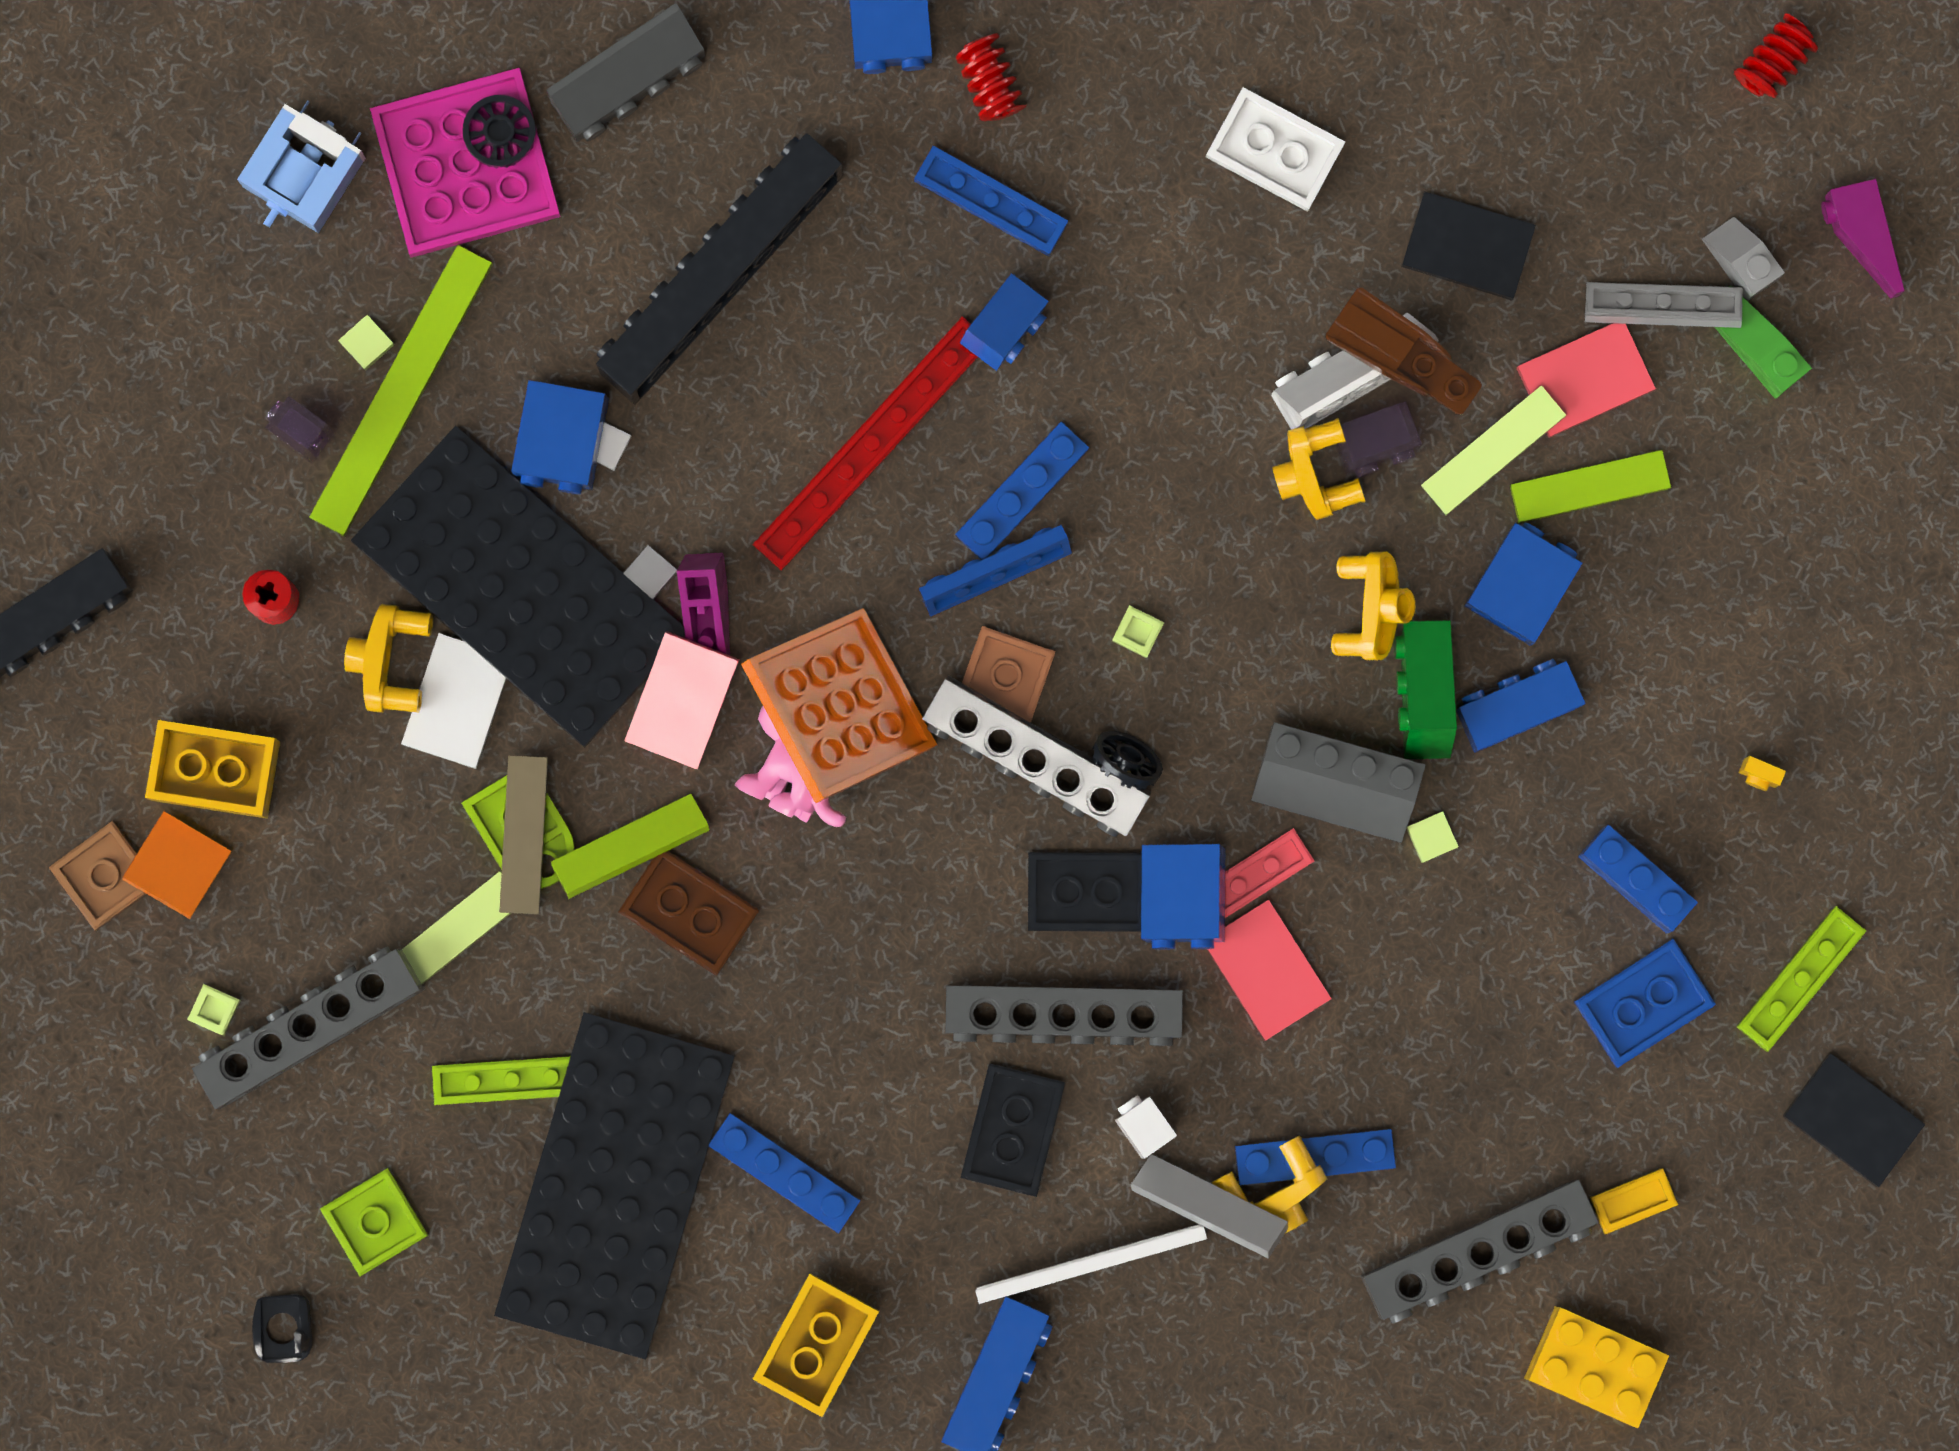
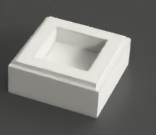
[597,422,632,471]

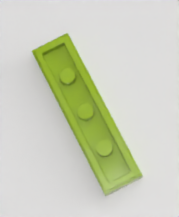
[1510,450,1671,524]
[551,794,709,899]
[1737,906,1866,1052]
[432,1057,570,1105]

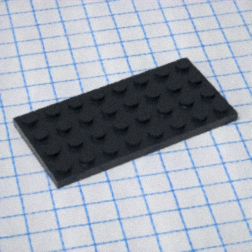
[351,425,685,748]
[494,1012,735,1360]

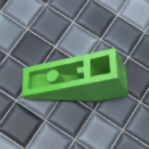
[1715,285,1812,399]

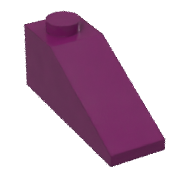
[1821,179,1904,299]
[677,553,730,655]

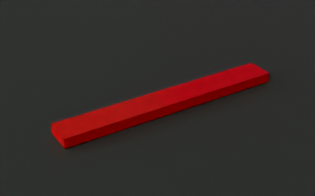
[753,316,979,572]

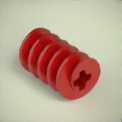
[1734,13,1818,98]
[956,33,1026,121]
[242,569,299,625]

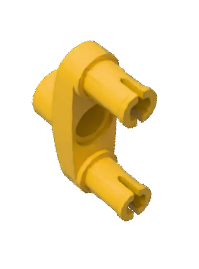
[1272,418,1366,520]
[1331,552,1416,660]
[344,604,433,713]
[1211,1135,1327,1233]

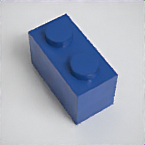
[960,273,1049,371]

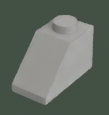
[1702,217,1785,301]

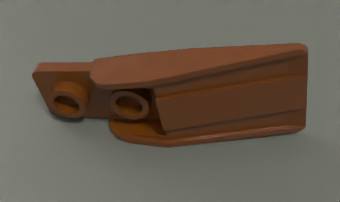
[1325,288,1482,415]

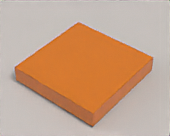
[122,811,231,919]

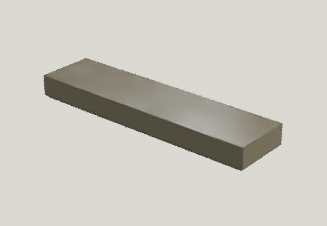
[499,756,548,915]

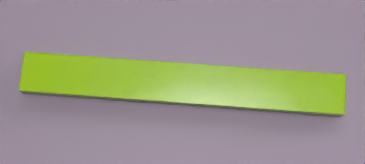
[309,245,493,537]

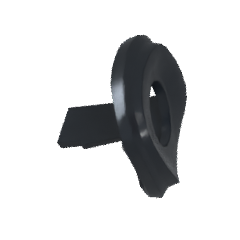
[252,1295,312,1363]

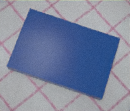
[1574,939,1716,1068]

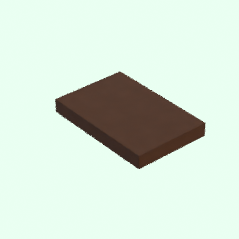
[618,851,759,976]

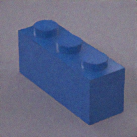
[1456,659,1585,753]
[1578,825,1698,934]

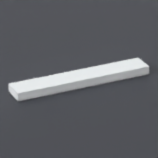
[975,1224,1207,1304]

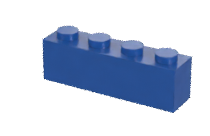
[941,1296,1053,1451]

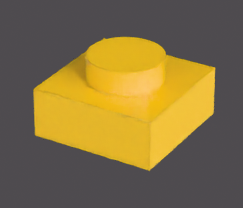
[1738,756,1786,791]

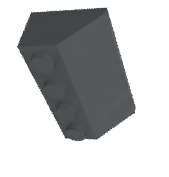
[546,3,705,142]
[1251,722,1426,843]

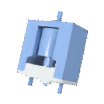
[237,100,366,233]

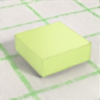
[338,315,394,371]
[1112,605,1164,658]
[1406,811,1459,863]
[187,984,241,1036]

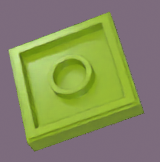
[320,1168,429,1276]

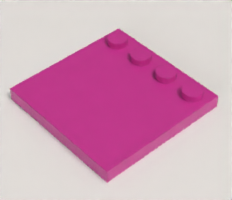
[370,68,561,258]

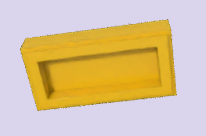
[1590,1168,1678,1234]

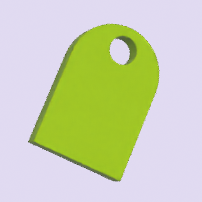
[461,775,575,889]

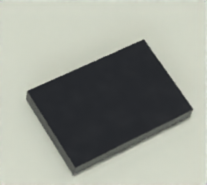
[1401,191,1536,300]
[1028,852,1142,932]
[1783,1053,1925,1187]
[960,1063,1065,1197]

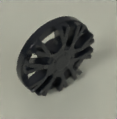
[463,95,536,168]
[1092,731,1163,790]

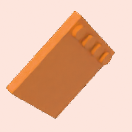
[741,608,937,804]

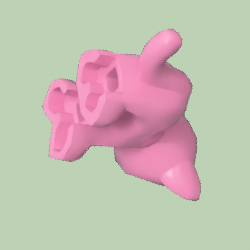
[735,706,846,827]

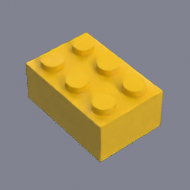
[145,720,280,819]
[753,1273,880,1417]
[1524,1306,1669,1428]

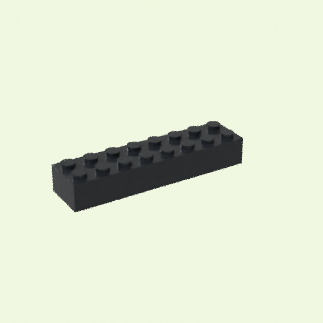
[596,133,843,405]

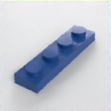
[914,146,1068,256]
[955,422,1089,560]
[919,525,1072,617]
[709,1113,860,1234]
[1235,1129,1396,1185]

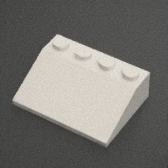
[1271,313,1439,430]

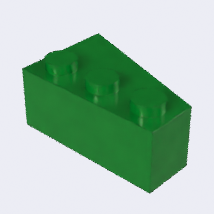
[1394,621,1457,759]

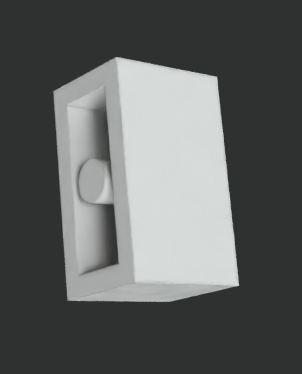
[1115,1095,1177,1159]

